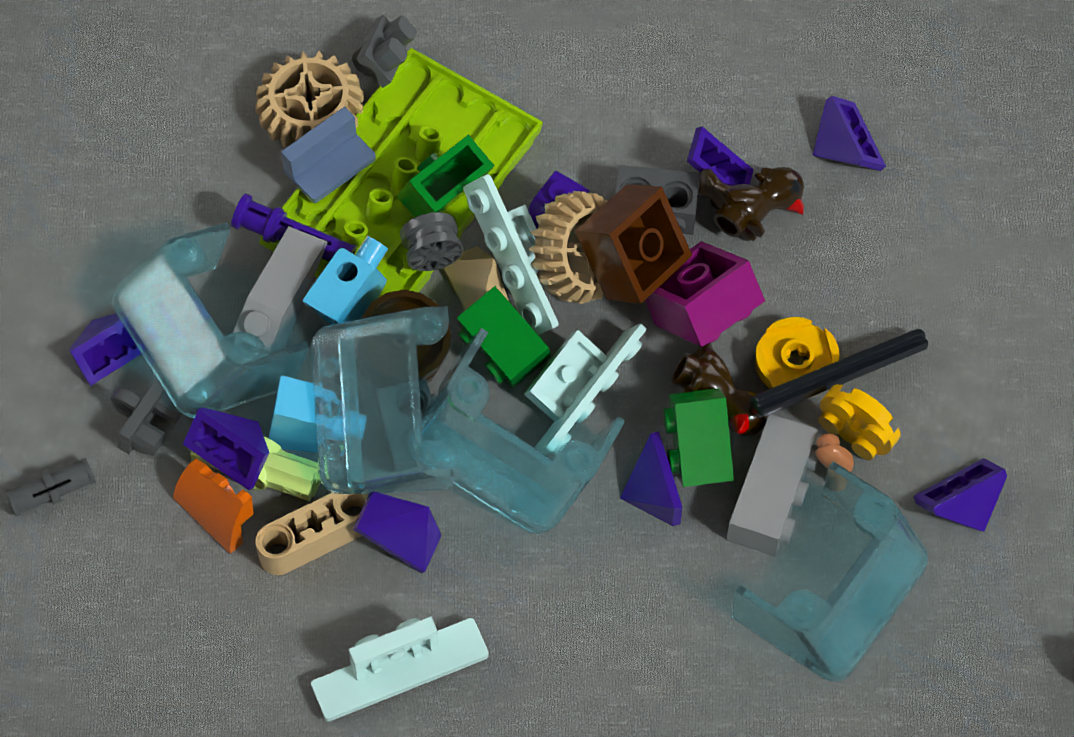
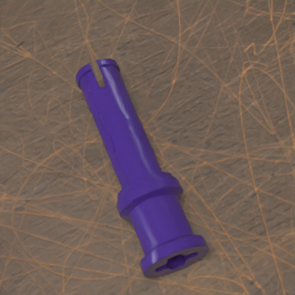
[231,193,357,262]

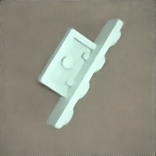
[463,174,559,335]
[524,323,647,458]
[311,617,489,721]

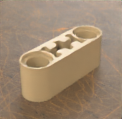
[256,484,369,575]

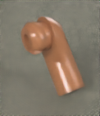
[815,433,854,487]

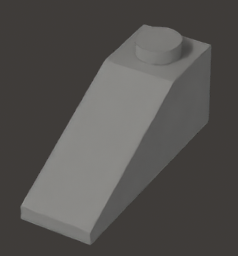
[231,226,328,357]

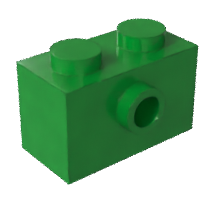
[396,134,495,218]
[457,286,551,388]
[663,388,734,487]

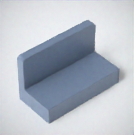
[281,106,376,203]

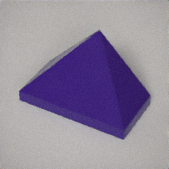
[813,95,886,171]
[687,126,754,185]
[68,306,161,386]
[183,407,269,490]
[620,431,682,526]
[913,458,1007,532]
[353,491,442,573]

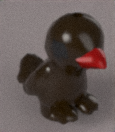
[698,167,804,241]
[672,343,768,436]

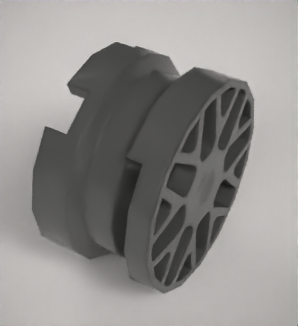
[400,212,463,271]

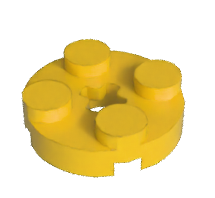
[755,317,840,390]
[818,384,901,461]

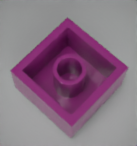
[645,241,765,347]

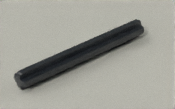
[749,329,928,418]

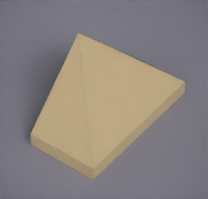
[442,246,509,311]

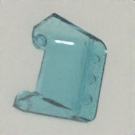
[311,307,460,494]

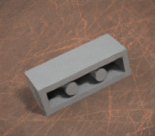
[727,414,818,557]

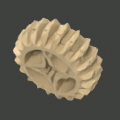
[255,51,364,149]
[528,191,608,304]

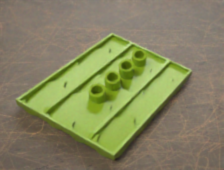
[259,48,543,298]

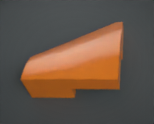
[173,458,254,554]

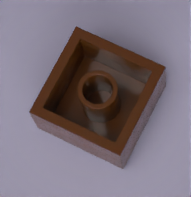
[575,184,693,304]

